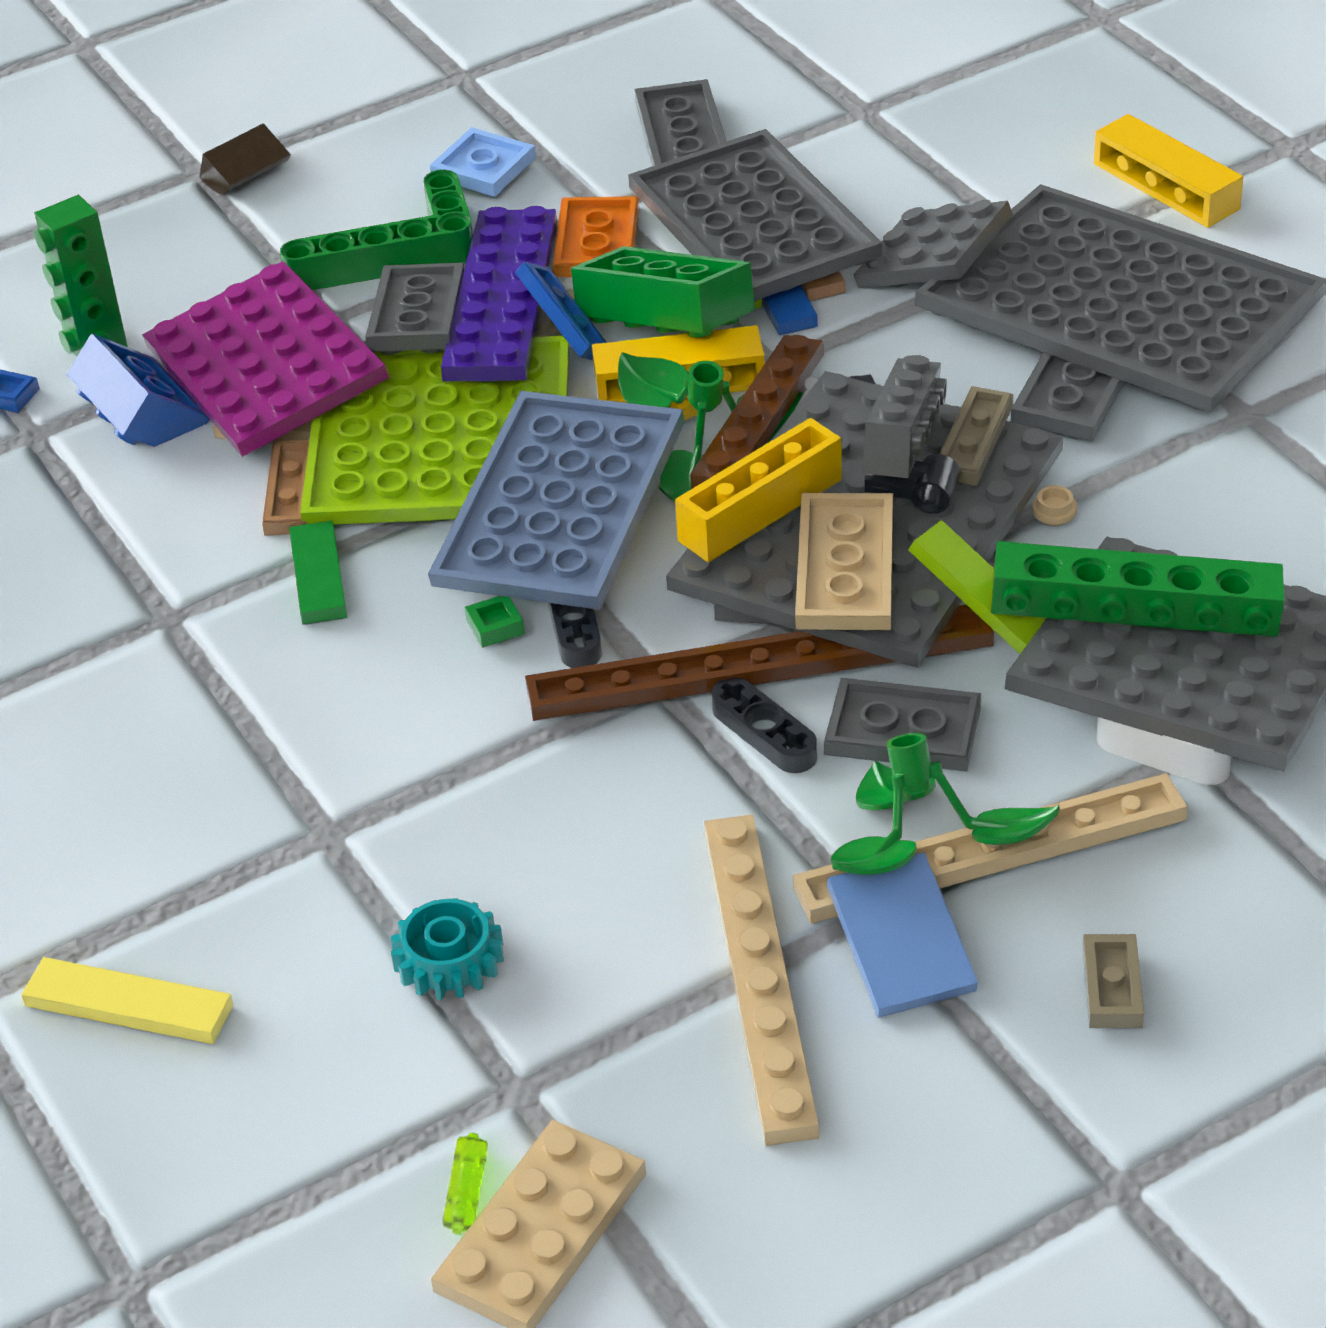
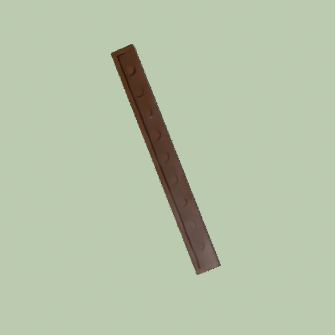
[525,604,994,721]

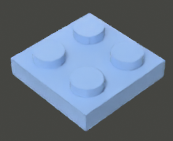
[430,127,536,197]

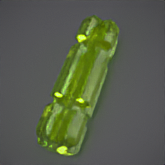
[442,1133,488,1235]

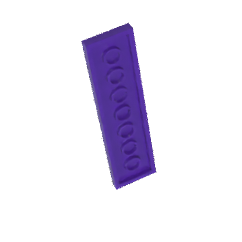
[441,206,557,382]

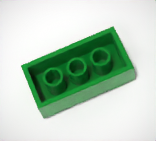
[571,246,755,337]

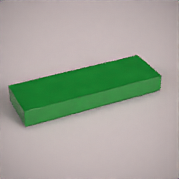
[289,520,347,625]

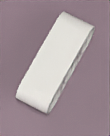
[1096,717,1232,785]

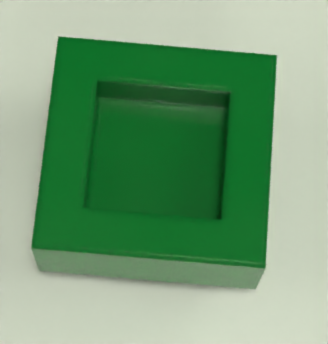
[465,596,525,648]

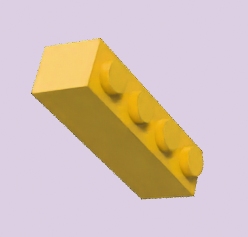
[1094,113,1244,228]
[592,325,765,403]
[675,418,842,563]

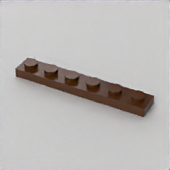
[690,335,824,489]

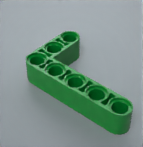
[280,169,473,290]

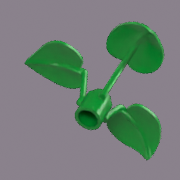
[618,352,804,502]
[830,733,1060,875]

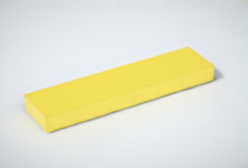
[21,957,233,1044]

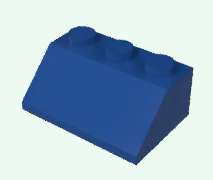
[67,333,210,447]

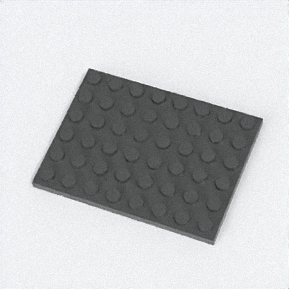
[915,184,1326,412]
[666,371,1063,668]

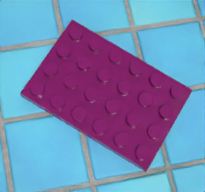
[142,261,390,457]

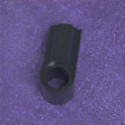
[864,454,961,514]

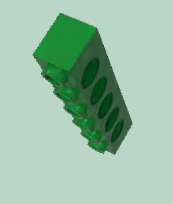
[991,541,1285,637]

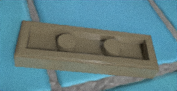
[939,386,1014,486]

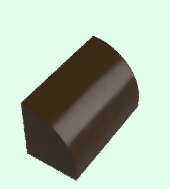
[199,123,291,194]

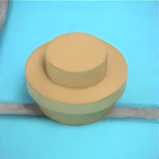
[1032,485,1077,526]

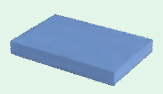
[827,852,978,1018]

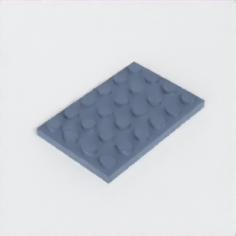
[428,391,685,610]

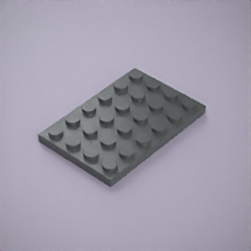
[628,129,882,302]

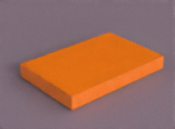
[552,196,640,277]

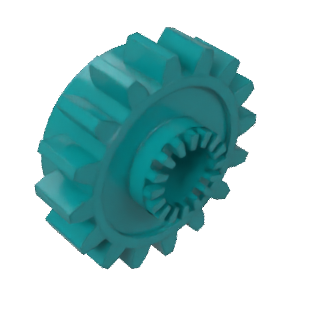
[390,898,504,1000]

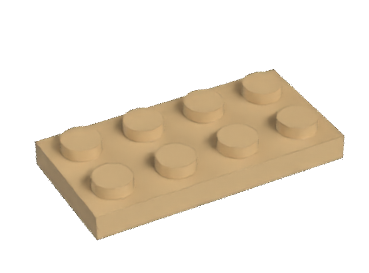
[795,493,893,630]
[431,1119,646,1328]

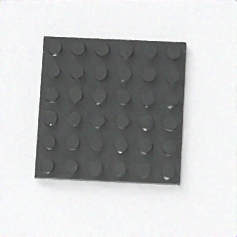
[1005,536,1326,772]

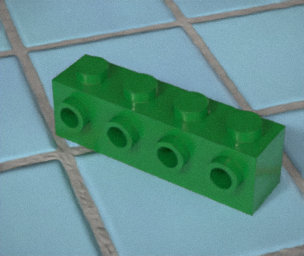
[34,194,128,357]

